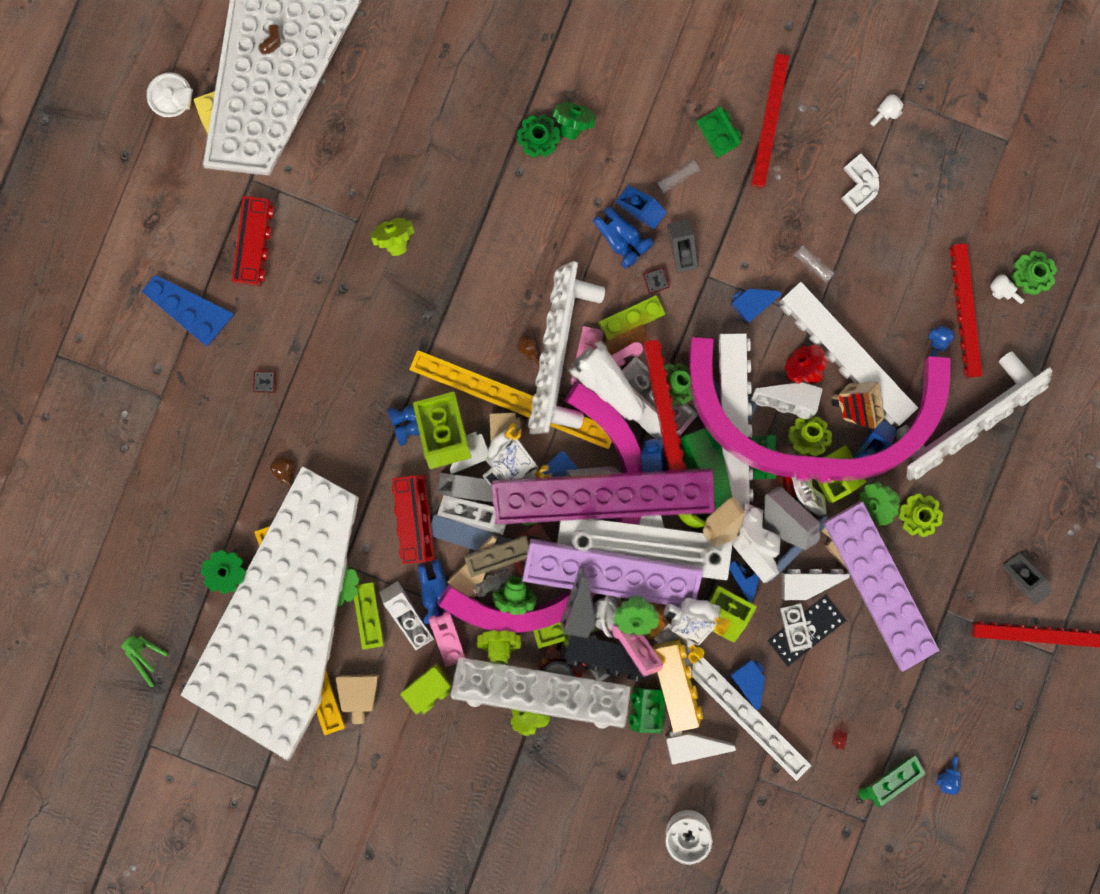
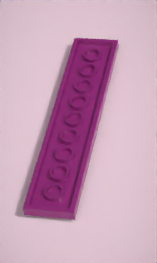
[492,468,714,524]

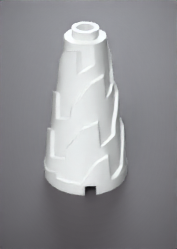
[568,341,644,421]

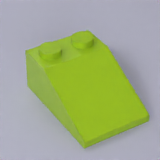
[413,391,472,469]

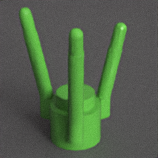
[121,635,168,687]

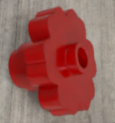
[784,344,828,384]

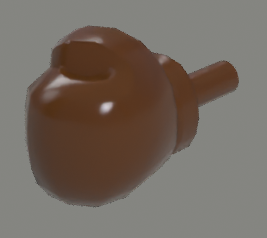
[517,336,540,367]
[270,457,295,489]

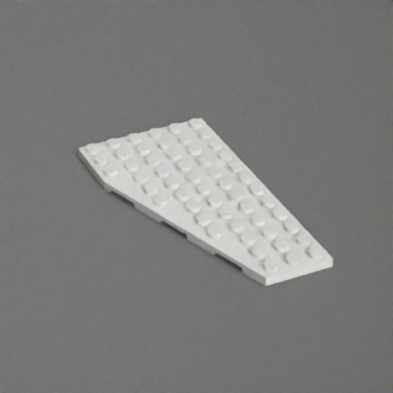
[203,0,361,176]
[181,467,359,760]

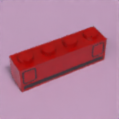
[232,196,275,287]
[392,475,435,564]

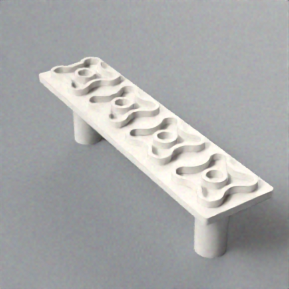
[528,261,605,435]
[895,351,1053,481]
[558,519,733,580]
[451,657,630,729]

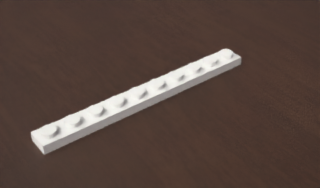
[649,614,811,781]

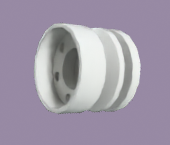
[666,810,712,864]

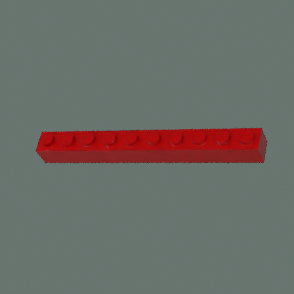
[750,53,790,188]
[949,243,982,378]
[643,339,686,471]
[971,621,1100,648]

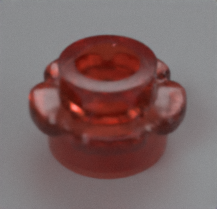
[832,729,848,750]

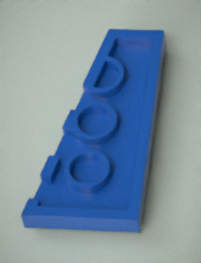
[142,275,235,347]

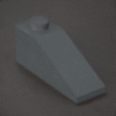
[560,566,596,638]

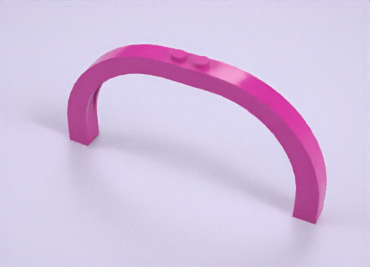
[688,337,951,483]
[437,382,643,632]

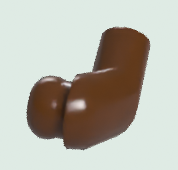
[258,24,281,55]

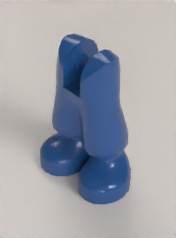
[592,206,655,270]
[387,404,420,447]
[417,559,455,625]

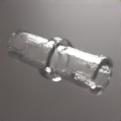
[657,160,700,194]
[794,245,835,283]
[474,568,512,597]

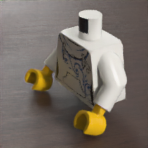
[483,423,552,485]
[664,598,730,664]

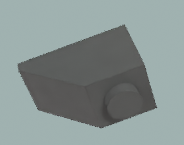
[667,219,698,273]
[1003,553,1052,605]

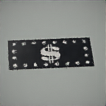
[767,595,846,667]

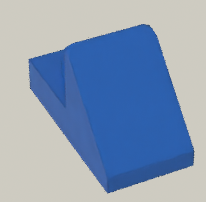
[729,560,759,603]

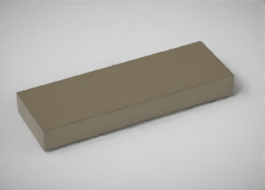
[464,535,529,577]

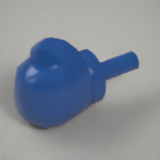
[929,326,955,357]
[936,756,961,795]

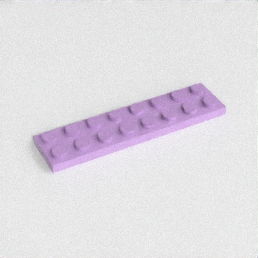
[823,501,939,672]
[523,539,703,607]

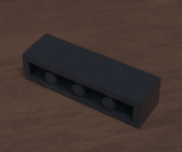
[560,634,648,682]

